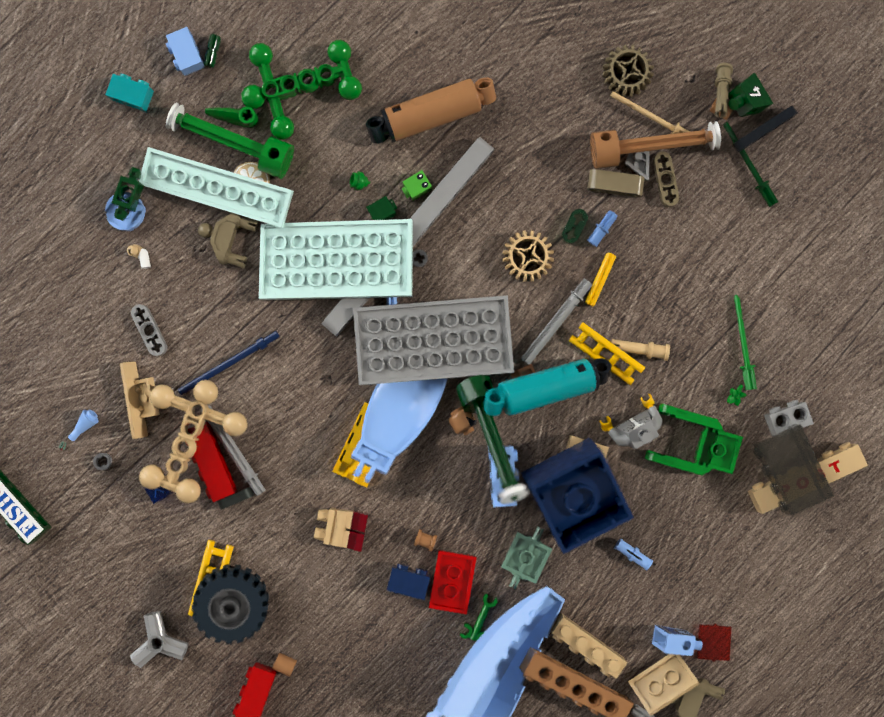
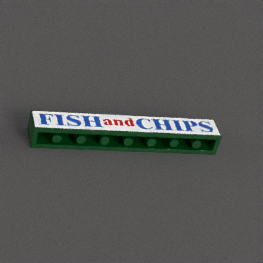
[0,470,52,545]

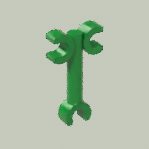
[460,593,498,642]

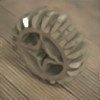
[602,45,654,97]

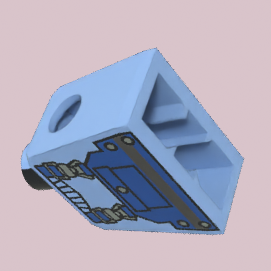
[652,625,702,656]

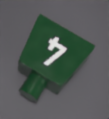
[728,73,774,117]

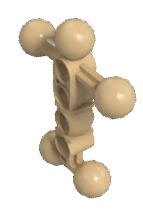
[139,380,247,504]

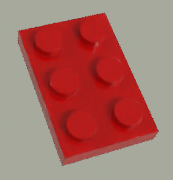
[429,550,477,615]

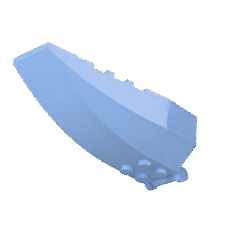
[427,587,565,717]

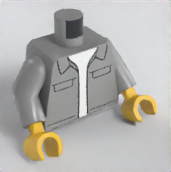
[600,394,662,449]

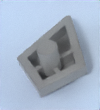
[625,151,650,181]

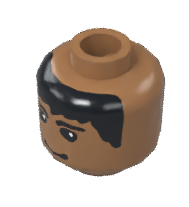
[448,407,477,436]

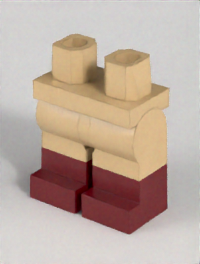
[314,507,368,552]

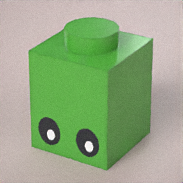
[401,170,432,201]

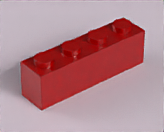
[185,421,238,502]
[232,662,277,717]

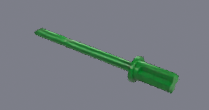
[734,295,757,391]

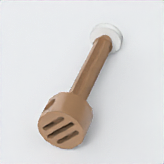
[590,121,721,169]

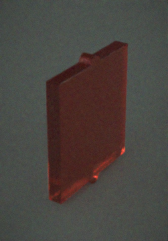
[697,623,731,662]

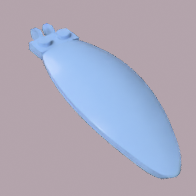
[351,378,448,483]

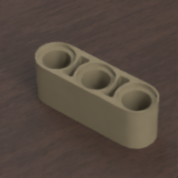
[587,169,645,197]

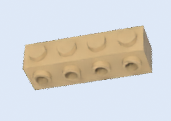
[551,613,627,679]

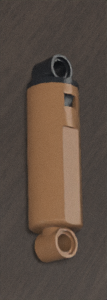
[366,77,496,143]

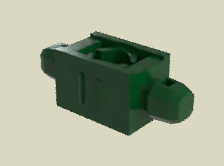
[111,167,144,221]

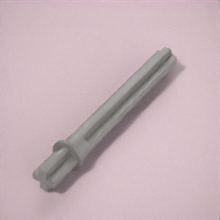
[521,278,592,365]
[201,405,266,496]

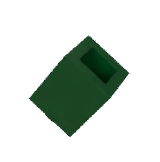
[366,196,397,220]

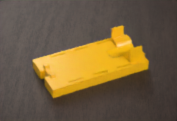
[332,402,371,488]

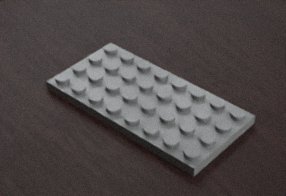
[353,295,514,385]

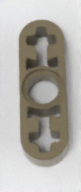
[653,152,679,207]

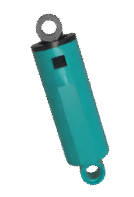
[484,358,611,416]

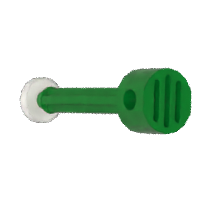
[166,102,294,179]

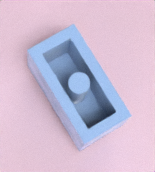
[166,27,205,76]

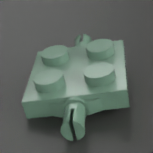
[501,526,552,589]

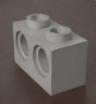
[764,400,814,437]

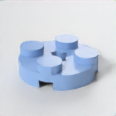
[105,192,146,231]

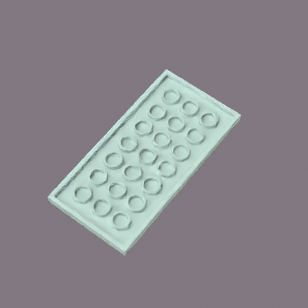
[259,219,413,300]

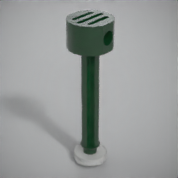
[456,375,529,504]

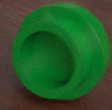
[350,171,370,191]

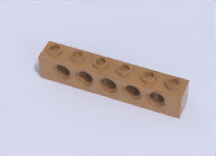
[519,647,634,717]

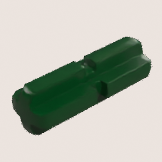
[203,34,221,68]

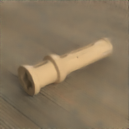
[611,339,670,361]

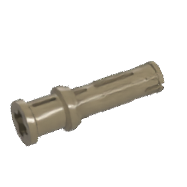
[714,63,733,118]

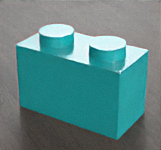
[105,73,154,112]

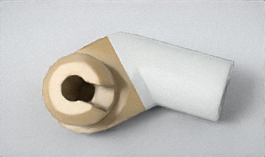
[127,244,151,269]

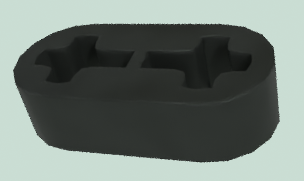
[217,487,254,510]

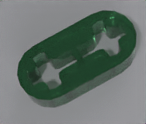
[561,209,588,244]

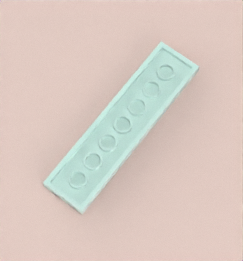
[139,147,294,228]

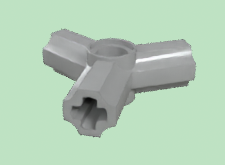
[130,611,189,668]

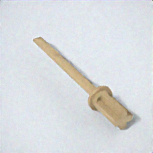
[611,92,690,134]

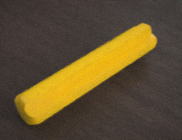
[585,252,616,306]

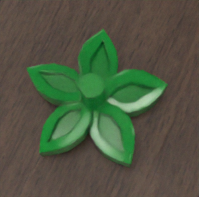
[727,384,747,406]

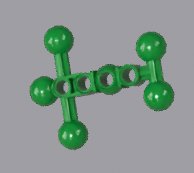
[241,40,362,140]

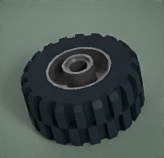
[192,565,269,645]

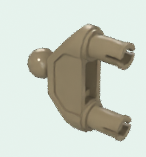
[198,213,259,269]
[670,678,725,717]

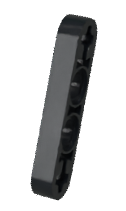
[733,105,798,153]

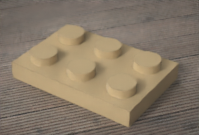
[628,654,699,716]

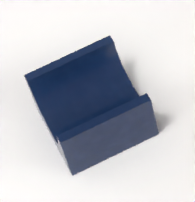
[521,437,634,554]

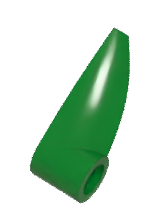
[205,107,259,128]

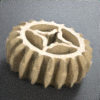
[502,230,554,282]

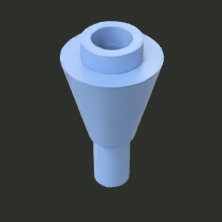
[68,410,99,441]

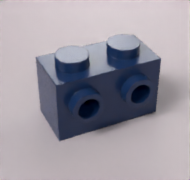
[387,563,430,600]

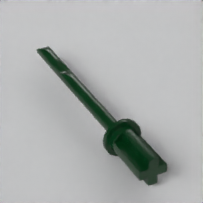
[723,122,779,207]

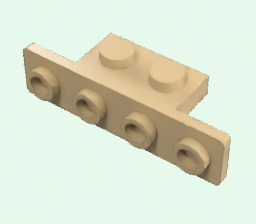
[120,362,160,439]

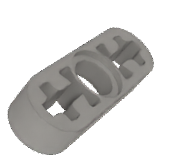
[131,304,167,356]

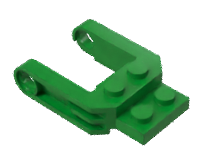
[644,403,743,475]

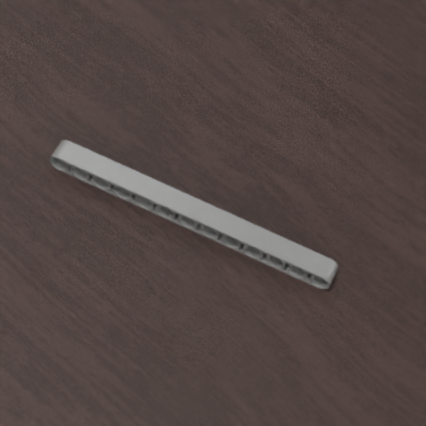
[322,137,495,336]

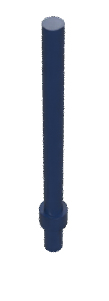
[178,331,280,395]

